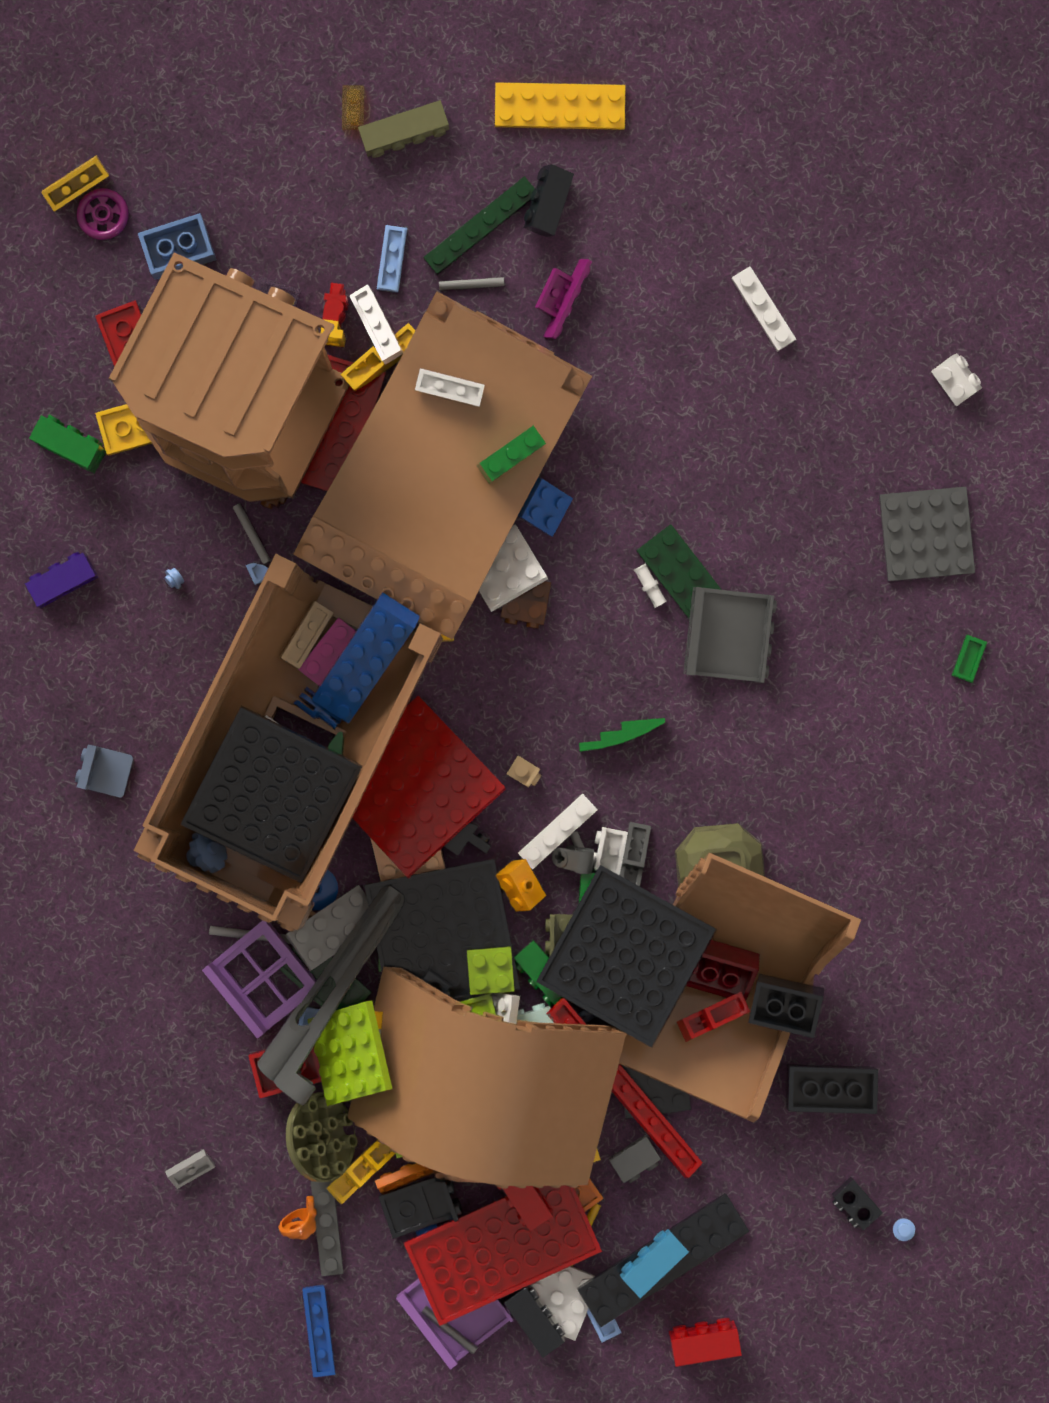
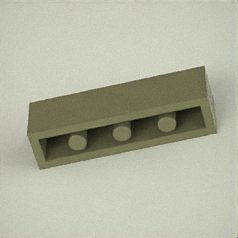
[358,100,449,158]

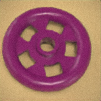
[77,188,129,240]

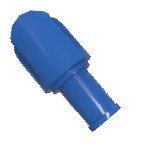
[293,687,342,730]

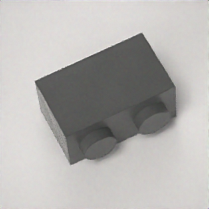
[609,1134,661,1183]

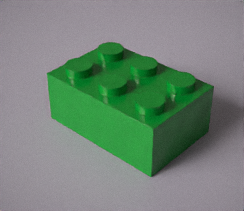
[29,415,106,474]

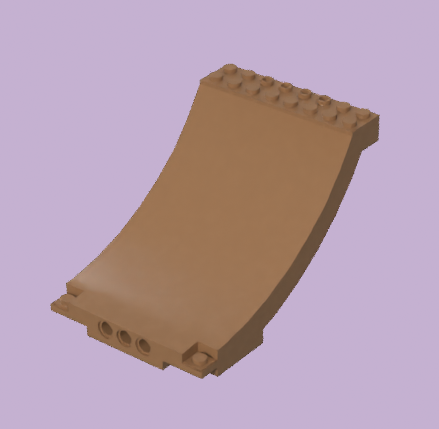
[293,291,592,639]

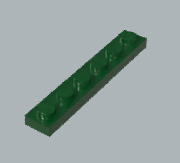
[423,176,535,275]

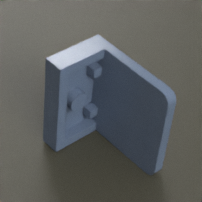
[75,745,134,797]

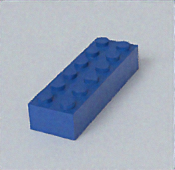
[311,592,420,724]

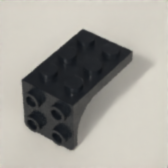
[379,1176,462,1239]

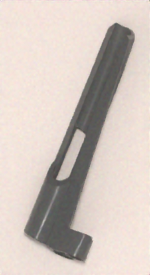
[257,885,404,1106]

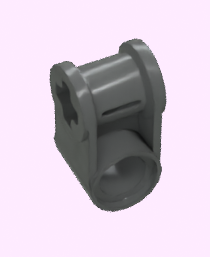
[552,845,594,874]

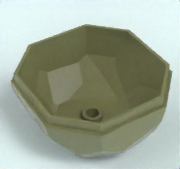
[675,823,765,887]

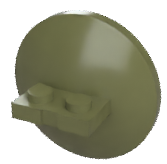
[286,1092,358,1182]

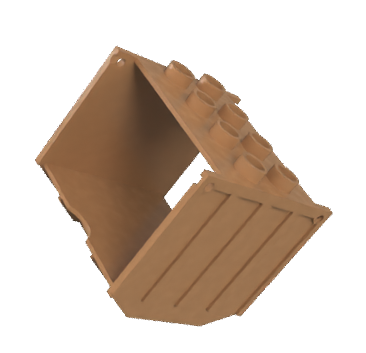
[109,253,350,502]

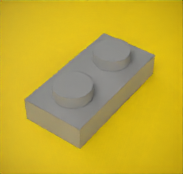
[165,1149,215,1189]

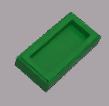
[951,635,987,683]

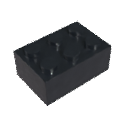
[748,974,824,1038]

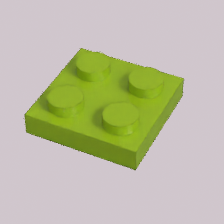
[467,946,514,995]

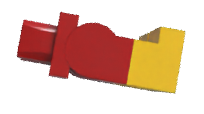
[320,283,349,347]

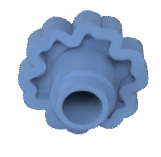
[186,832,227,873]

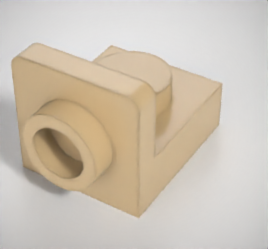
[507,756,541,788]

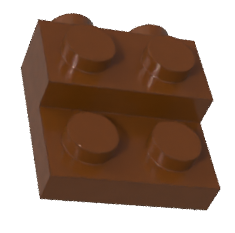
[501,581,551,629]

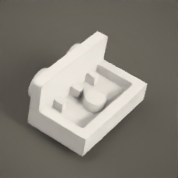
[931,353,982,406]
[593,827,628,875]

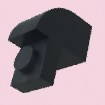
[445,823,491,855]

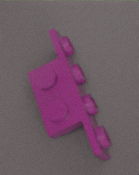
[535,259,592,339]

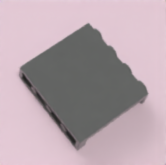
[683,587,777,683]

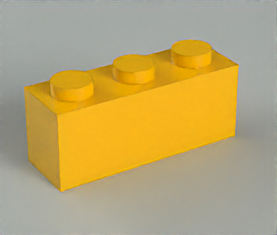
[42,155,109,211]

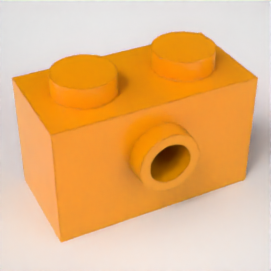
[496,859,546,912]

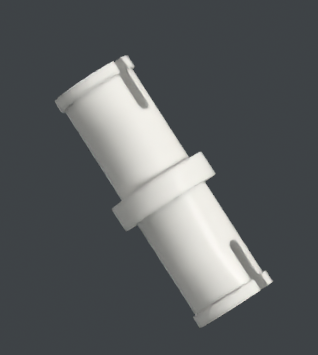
[634,563,667,608]

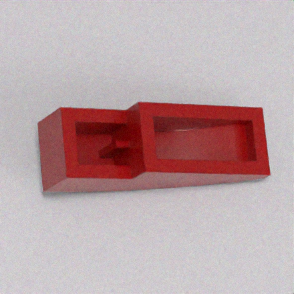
[677,992,751,1042]

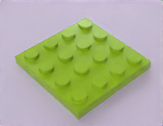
[307,1000,393,1106]

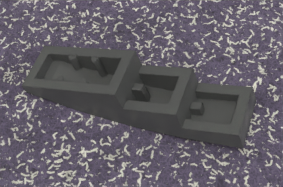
[620,822,651,886]

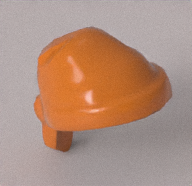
[278,1196,317,1240]

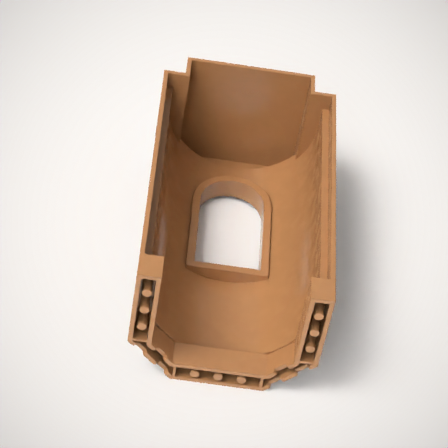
[134,554,443,932]

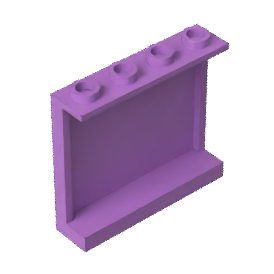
[396,1278,514,1370]

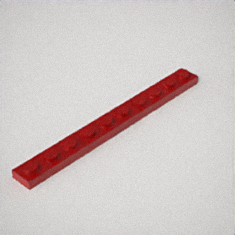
[546,998,703,1178]

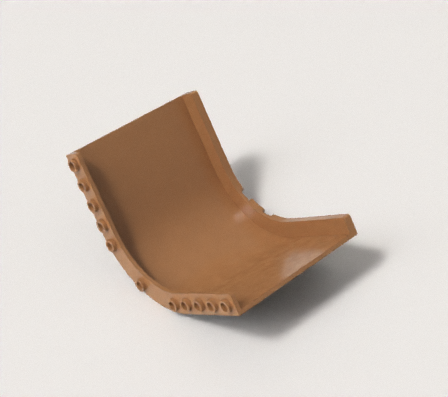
[619,853,861,1123]
[347,967,626,1189]

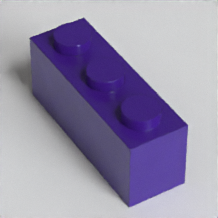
[25,552,99,608]

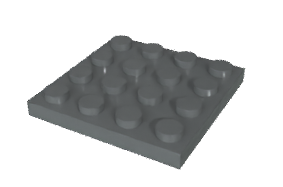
[879,487,975,582]

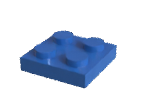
[518,477,573,537]

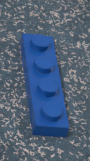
[302,1285,336,1378]

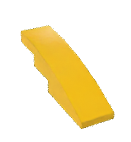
[340,323,416,391]
[326,1139,396,1204]

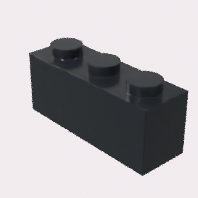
[523,164,574,237]
[504,1286,566,1358]

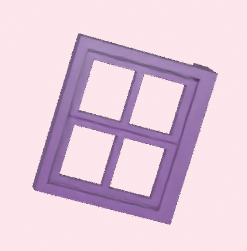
[202,920,317,1039]

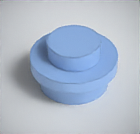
[164,568,184,589]
[893,1218,915,1241]

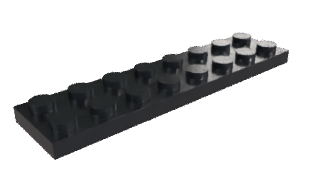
[577,1193,749,1328]

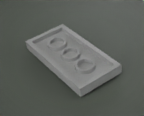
[286,885,369,971]

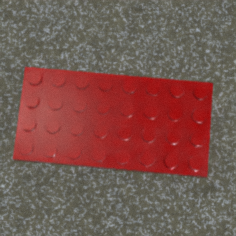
[404,1185,602,1326]

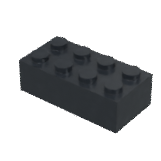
[786,1064,878,1114]

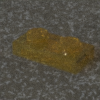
[342,85,365,130]

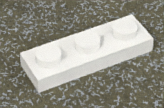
[415,368,485,407]

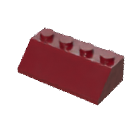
[687,940,760,1001]

